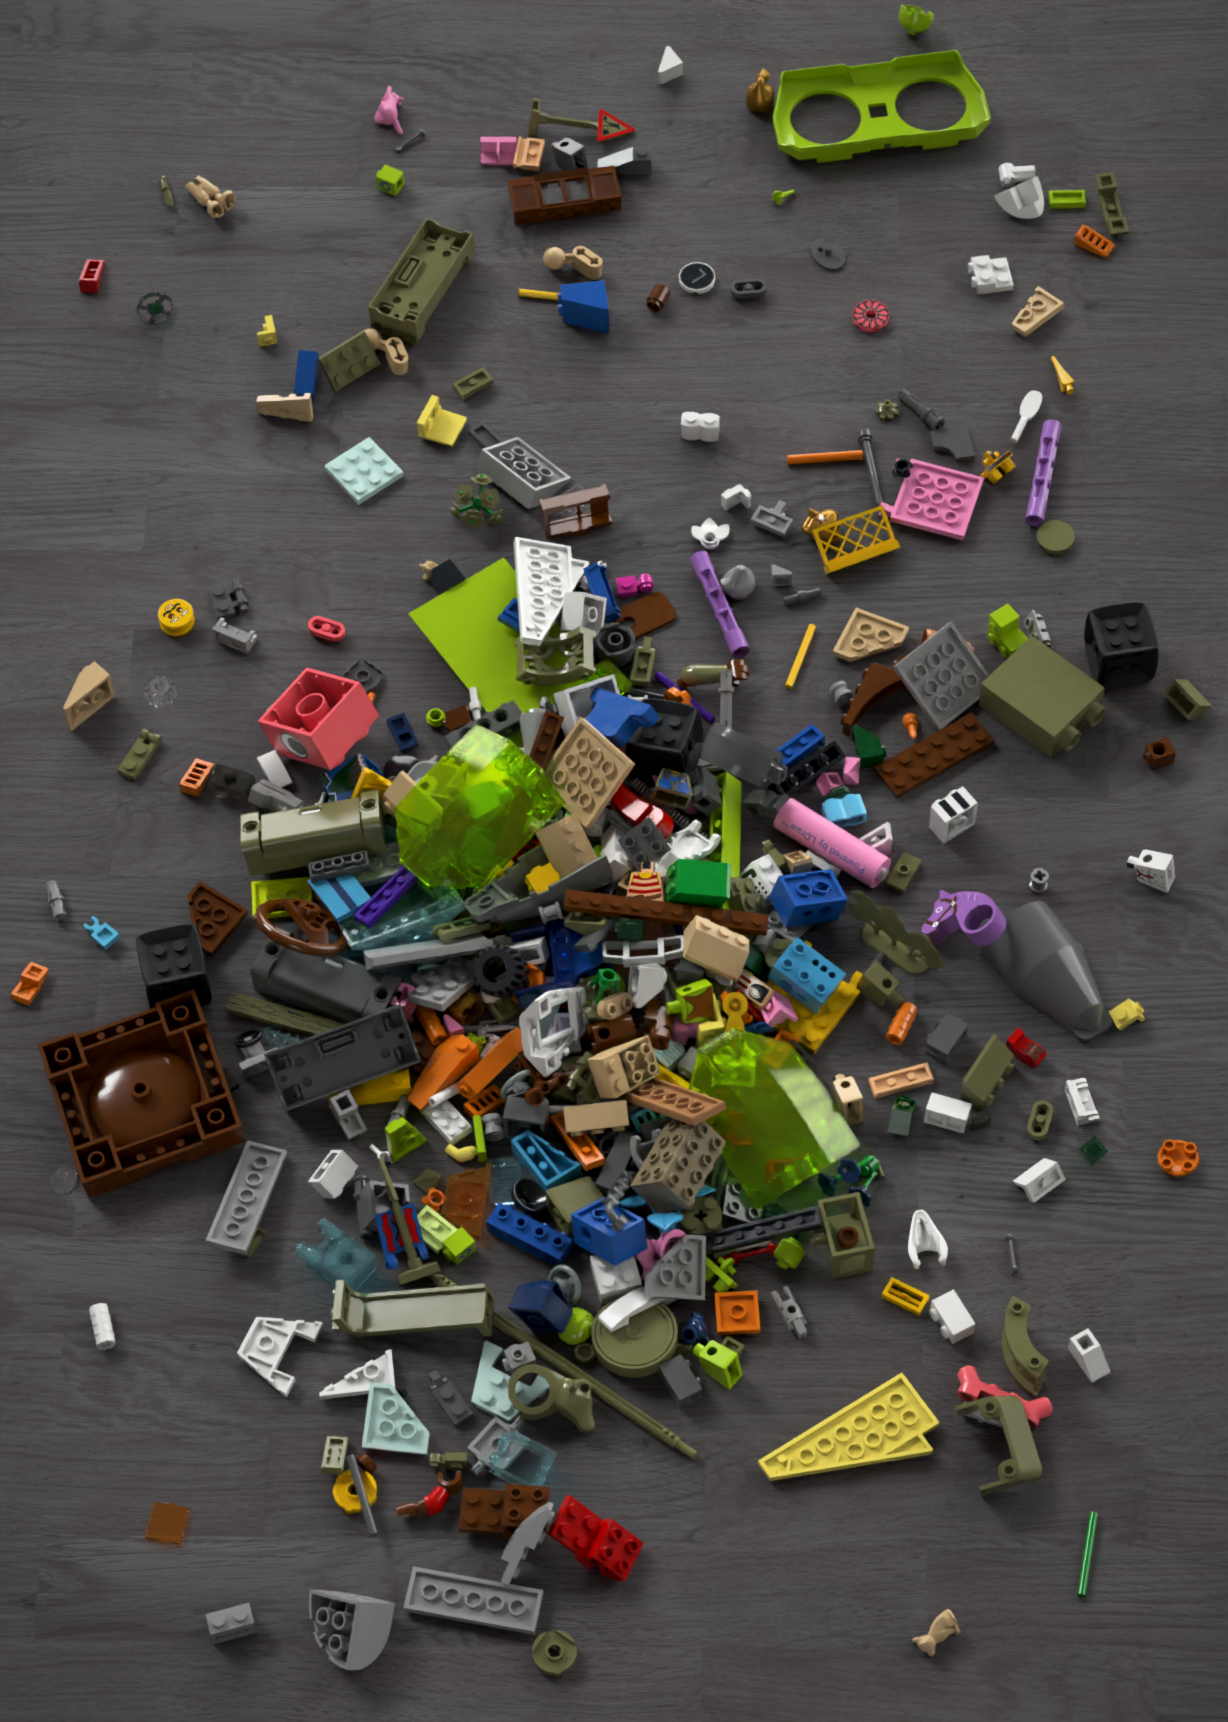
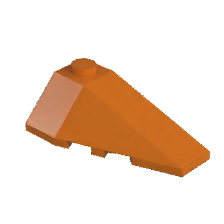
[407,1034,480,1112]

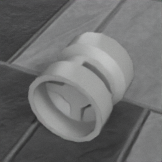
[482,1113,505,1141]

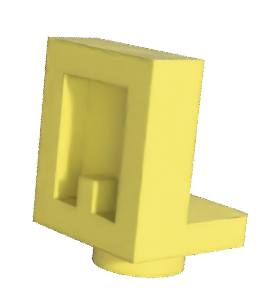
[257,315,277,347]

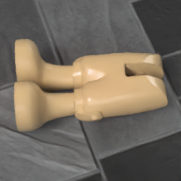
[185,175,236,218]

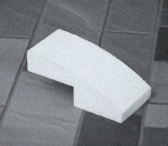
[257,750,292,788]

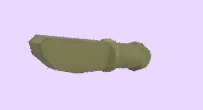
[158,175,174,207]

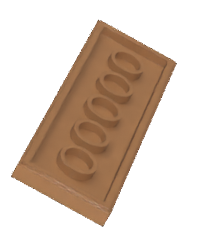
[619,1077,727,1126]

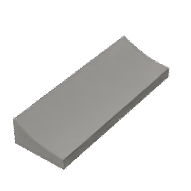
[363,933,493,971]

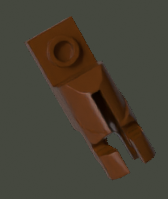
[643,993,674,1050]

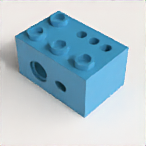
[767,937,846,1015]

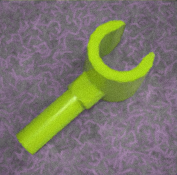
[771,189,795,205]

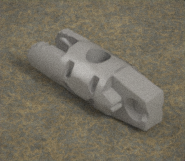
[771,1285,807,1339]

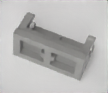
[212,618,258,654]

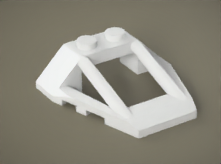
[519,987,589,1077]

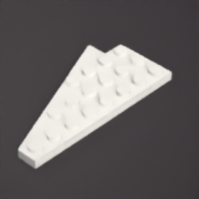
[514,537,589,646]

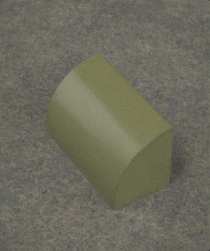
[1164,679,1212,720]

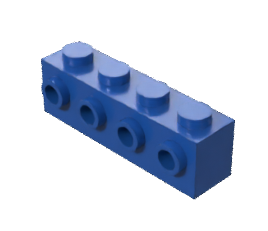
[486,1202,573,1266]

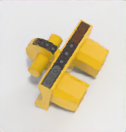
[980,451,1016,484]

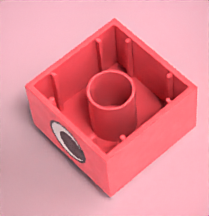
[258,668,379,770]

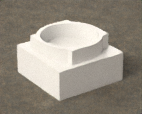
[554,674,620,737]

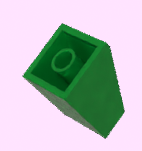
[666,859,731,908]

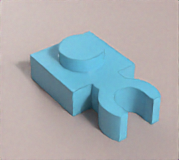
[83,916,120,951]

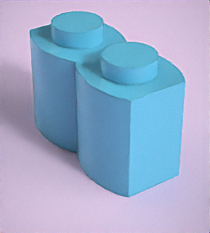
[822,794,867,828]

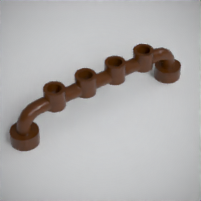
[525,1065,588,1107]

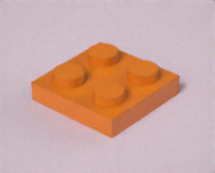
[715,1290,760,1335]

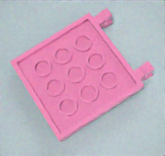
[878,459,984,541]

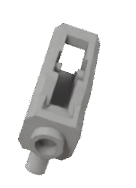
[248,779,304,812]

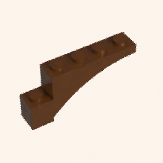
[840,655,907,735]

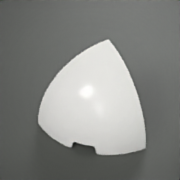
[994,176,1044,219]

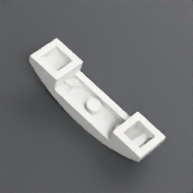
[598,1286,678,1332]

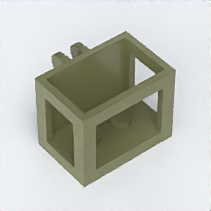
[807,1192,875,1279]

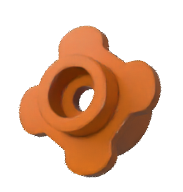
[422,1188,446,1212]

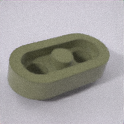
[1027,1100,1053,1141]

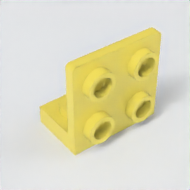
[417,395,467,447]
[695,993,727,1052]

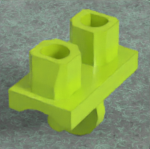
[705,1256,738,1293]

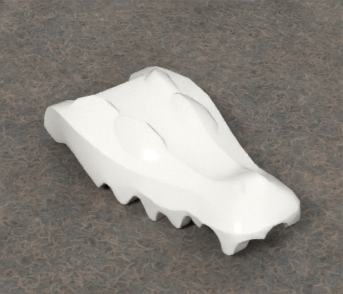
[653,820,721,877]

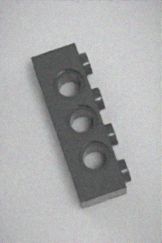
[445,700,522,764]

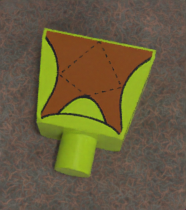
[666,979,715,1023]

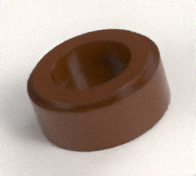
[837,1226,859,1249]
[356,1453,377,1474]

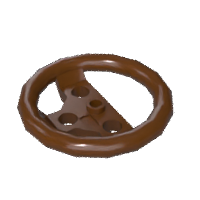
[254,899,351,957]

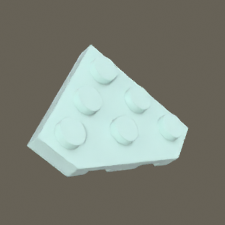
[362,1382,430,1455]

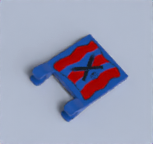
[374,1203,429,1270]

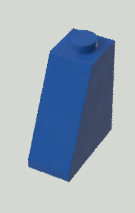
[294,350,321,399]

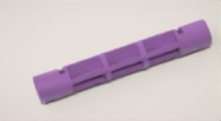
[1025,420,1062,527]
[690,551,750,658]

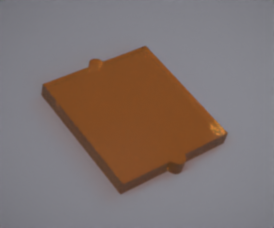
[145,1502,190,1545]

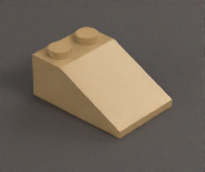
[63,661,115,731]

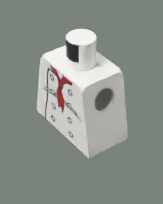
[1127,849,1175,893]

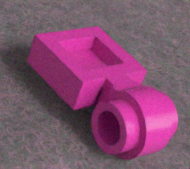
[616,574,654,598]

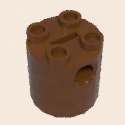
[585,1012,643,1057]

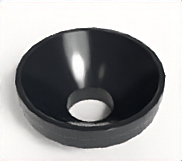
[511,1178,546,1214]

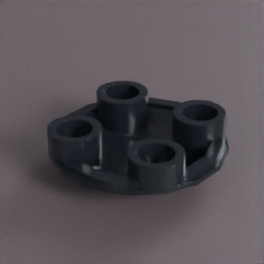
[383,754,419,779]

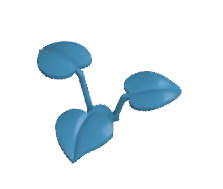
[618,1185,716,1236]

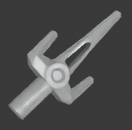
[462,1020,521,1038]

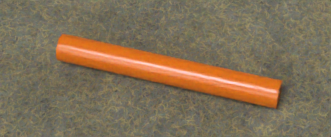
[787,450,863,465]

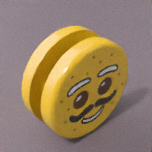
[158,599,195,636]

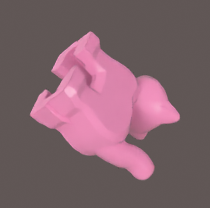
[390,983,421,1024]

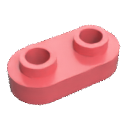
[308,616,345,642]

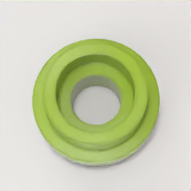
[426,708,446,727]

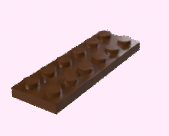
[874,712,994,799]

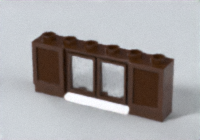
[508,165,622,225]

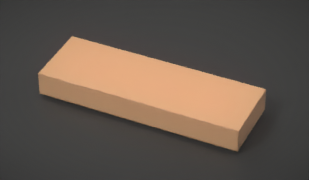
[868,1063,934,1099]

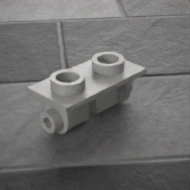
[1024,609,1052,648]

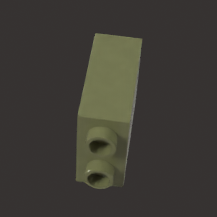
[979,636,1107,758]

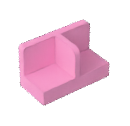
[480,137,517,165]
[758,991,798,1028]

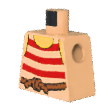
[626,861,666,902]

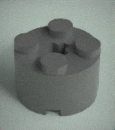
[596,623,635,669]

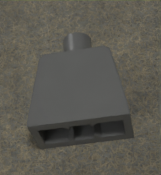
[550,138,588,171]

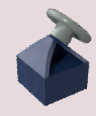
[508,1265,581,1333]

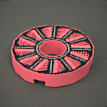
[852,300,889,333]

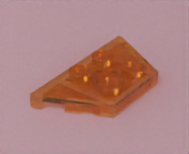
[441,1163,493,1240]

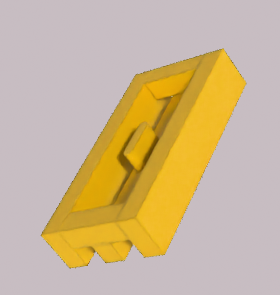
[881,1277,930,1316]

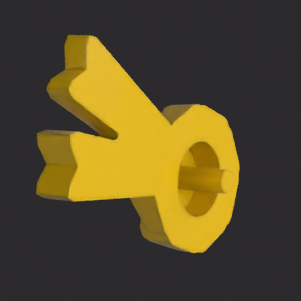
[722,992,748,1042]

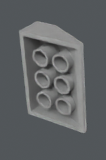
[475,437,571,509]

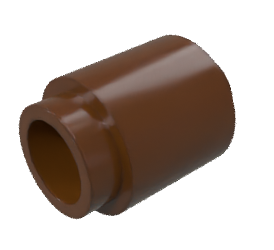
[646,284,670,312]

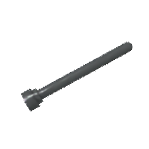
[856,428,883,507]

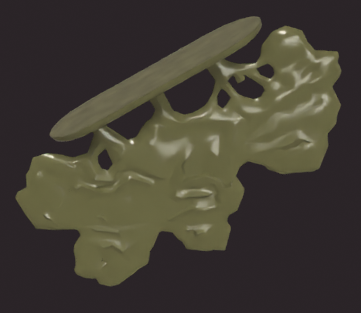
[848,890,945,975]

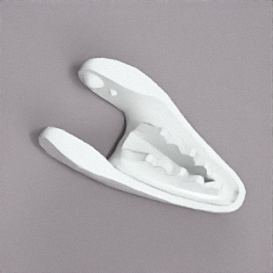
[908,1210,948,1269]

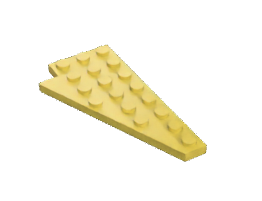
[758,1373,939,1481]

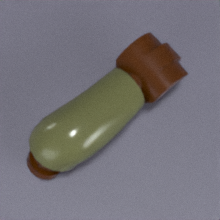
[677,659,750,690]

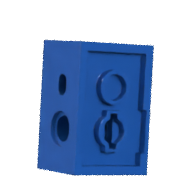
[769,869,848,928]
[571,1197,648,1266]

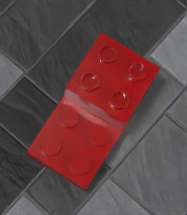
[547,1495,644,1582]

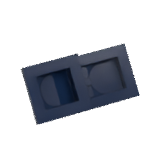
[386,713,419,752]

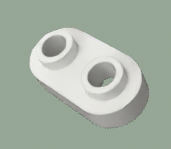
[806,849,841,877]

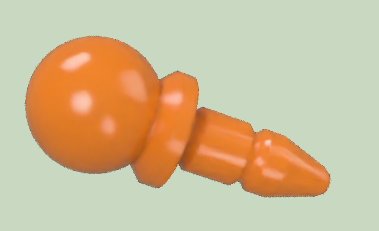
[902,713,918,739]

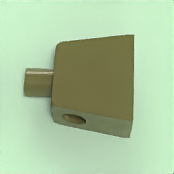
[857,961,905,1008]

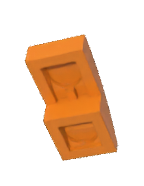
[11,962,49,1006]

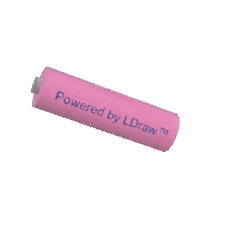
[773,798,891,888]

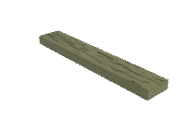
[226,992,346,1036]

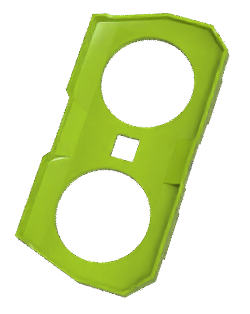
[773,50,991,163]

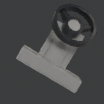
[234,1030,277,1079]

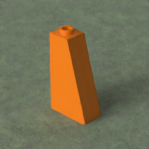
[455,1027,523,1100]

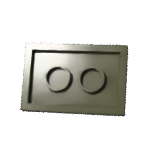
[317,331,381,392]

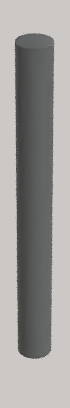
[346,1454,378,1537]

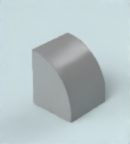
[751,929,776,958]

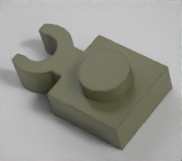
[762,840,787,874]
[430,1452,468,1472]

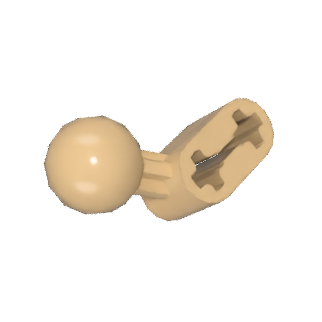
[543,246,602,280]
[364,329,408,375]

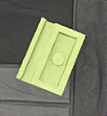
[417,1205,458,1254]

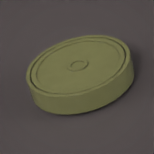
[591,1296,678,1378]

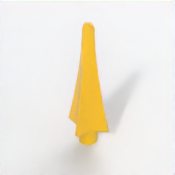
[1051,356,1074,395]

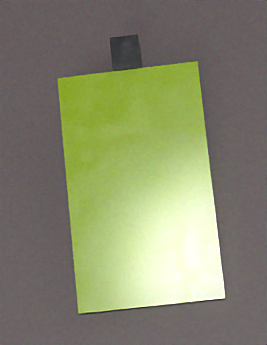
[408,558,602,748]

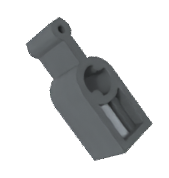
[742,790,790,816]

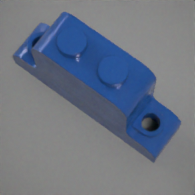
[586,687,660,748]

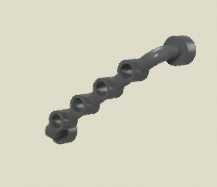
[602,1170,637,1232]

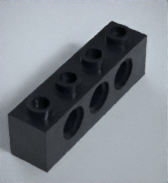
[768,740,846,796]

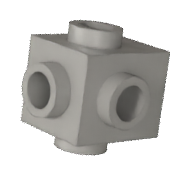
[502,1341,536,1375]

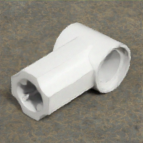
[998,163,1035,187]

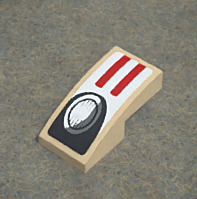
[733,969,775,1008]

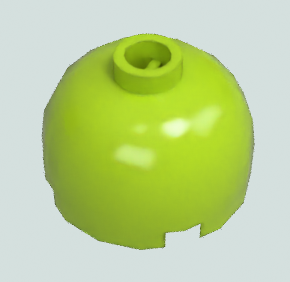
[898,4,934,35]

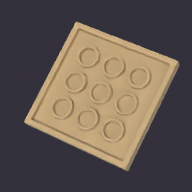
[540,717,635,829]

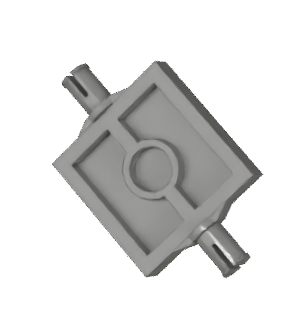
[467,1416,529,1477]

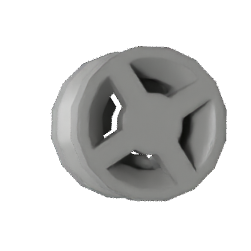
[829,681,853,705]

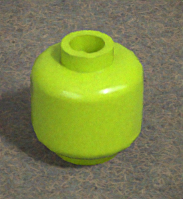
[774,1237,805,1270]

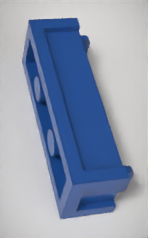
[583,562,621,624]
[776,724,825,770]

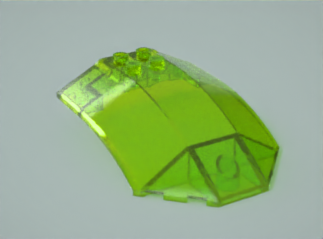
[394,724,566,889]
[689,1028,861,1210]

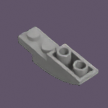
[501,1502,555,1585]

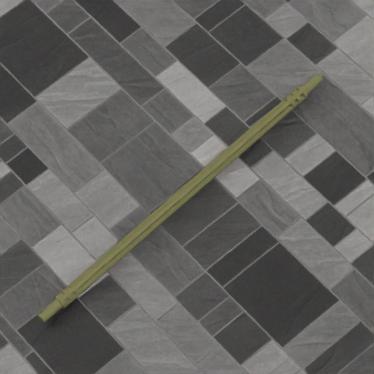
[422,1264,698,1459]

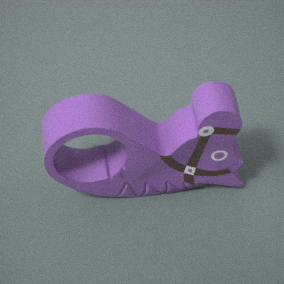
[922,890,1007,946]

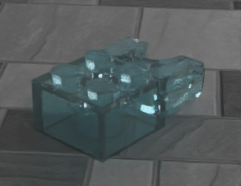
[295,1218,378,1292]

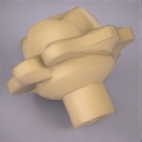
[419,560,438,581]

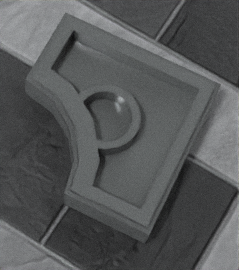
[930,426,975,462]

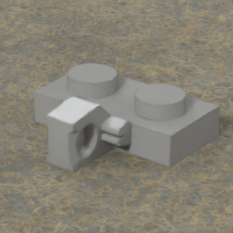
[751,500,793,538]

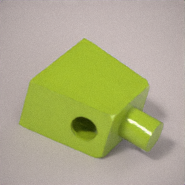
[693,1340,743,1390]

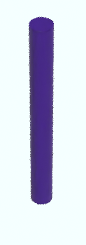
[655,671,715,723]

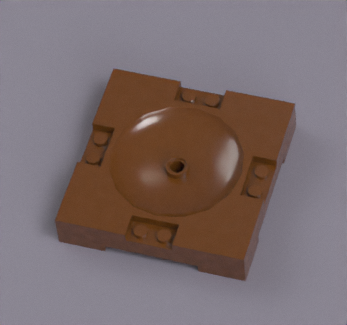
[38,989,247,1198]

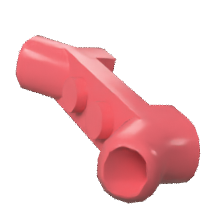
[957,1365,1053,1429]

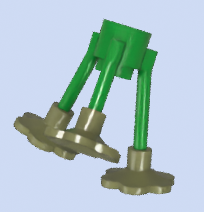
[575,968,620,1021]

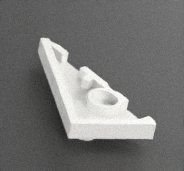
[319,1350,395,1400]

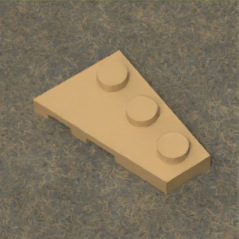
[256,393,314,422]

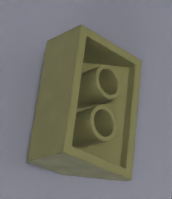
[960,1034,1015,1112]

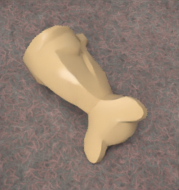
[912,1609,961,1657]

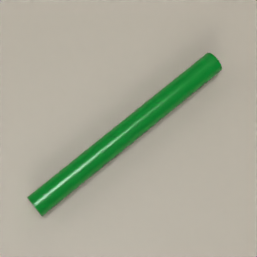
[1077,1512,1098,1598]

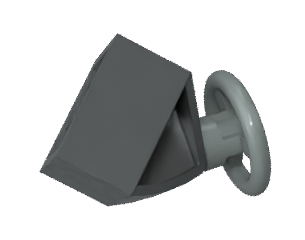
[500,1070,550,1141]

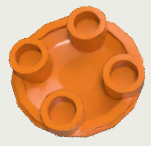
[1157,1140,1199,1177]

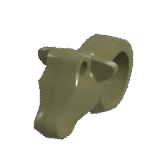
[507,1364,595,1433]

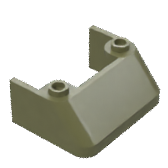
[955,1396,1042,1496]

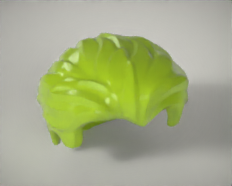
[558,1307,594,1345]

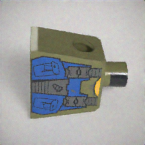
[650,766,693,811]

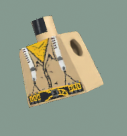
[833,1074,864,1127]

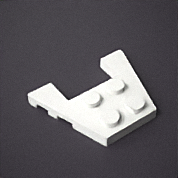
[237,1317,323,1397]

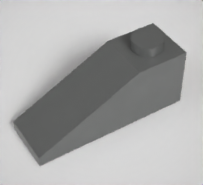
[597,146,651,175]

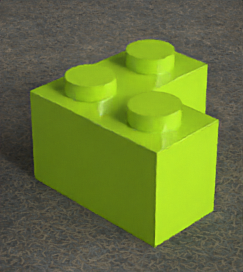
[987,604,1028,659]

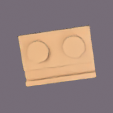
[513,137,545,171]

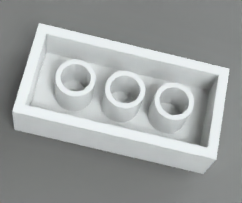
[420,1100,472,1145]

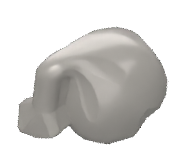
[720,565,756,600]

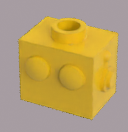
[525,862,560,893]

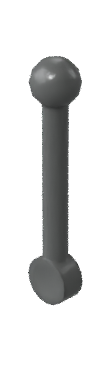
[395,129,425,153]
[1005,1233,1017,1274]

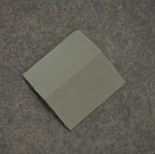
[564,911,610,936]

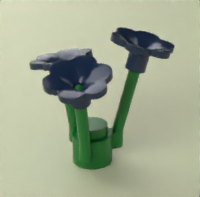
[817,1155,879,1207]

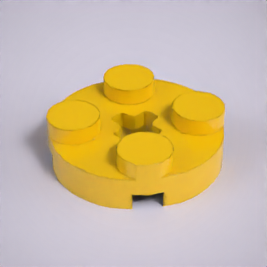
[333,1469,377,1514]

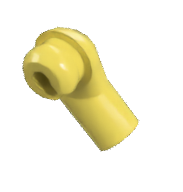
[445,1144,477,1162]

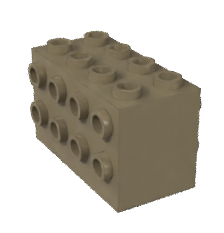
[630,1119,726,1213]

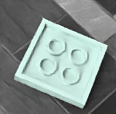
[324,437,404,505]

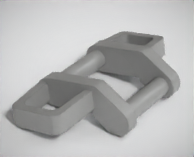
[602,935,684,968]

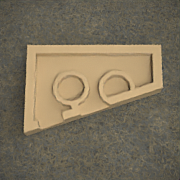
[1012,286,1064,337]

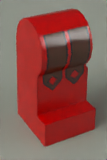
[1006,1028,1047,1068]

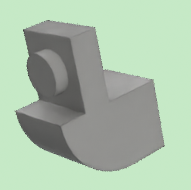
[329,1089,367,1141]

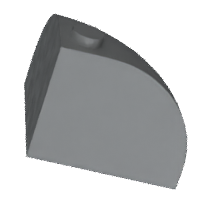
[309,1590,395,1670]

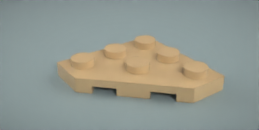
[832,608,909,662]

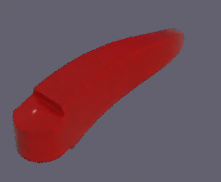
[611,782,674,839]

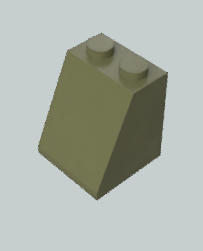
[545,1176,604,1240]

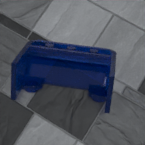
[509,919,576,1012]

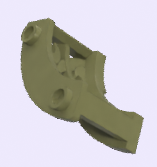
[514,626,596,685]
[1002,1296,1048,1399]

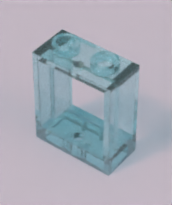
[488,1429,558,1486]

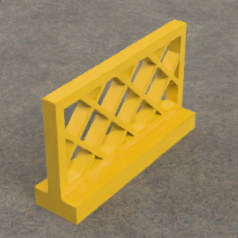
[812,505,900,574]

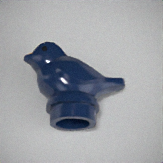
[681,1311,710,1346]

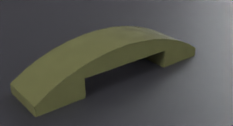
[1095,172,1129,236]

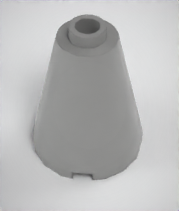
[520,708,551,761]

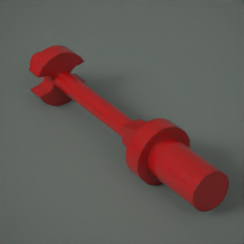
[717,1243,778,1266]

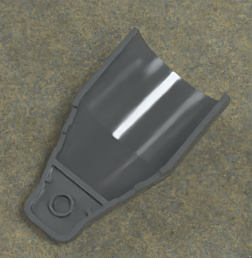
[463,845,613,924]
[981,901,1112,1043]

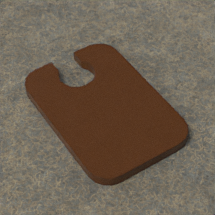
[615,592,676,639]

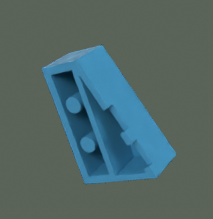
[511,1130,582,1192]

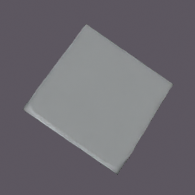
[771,565,792,587]

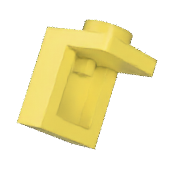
[1109,999,1145,1030]

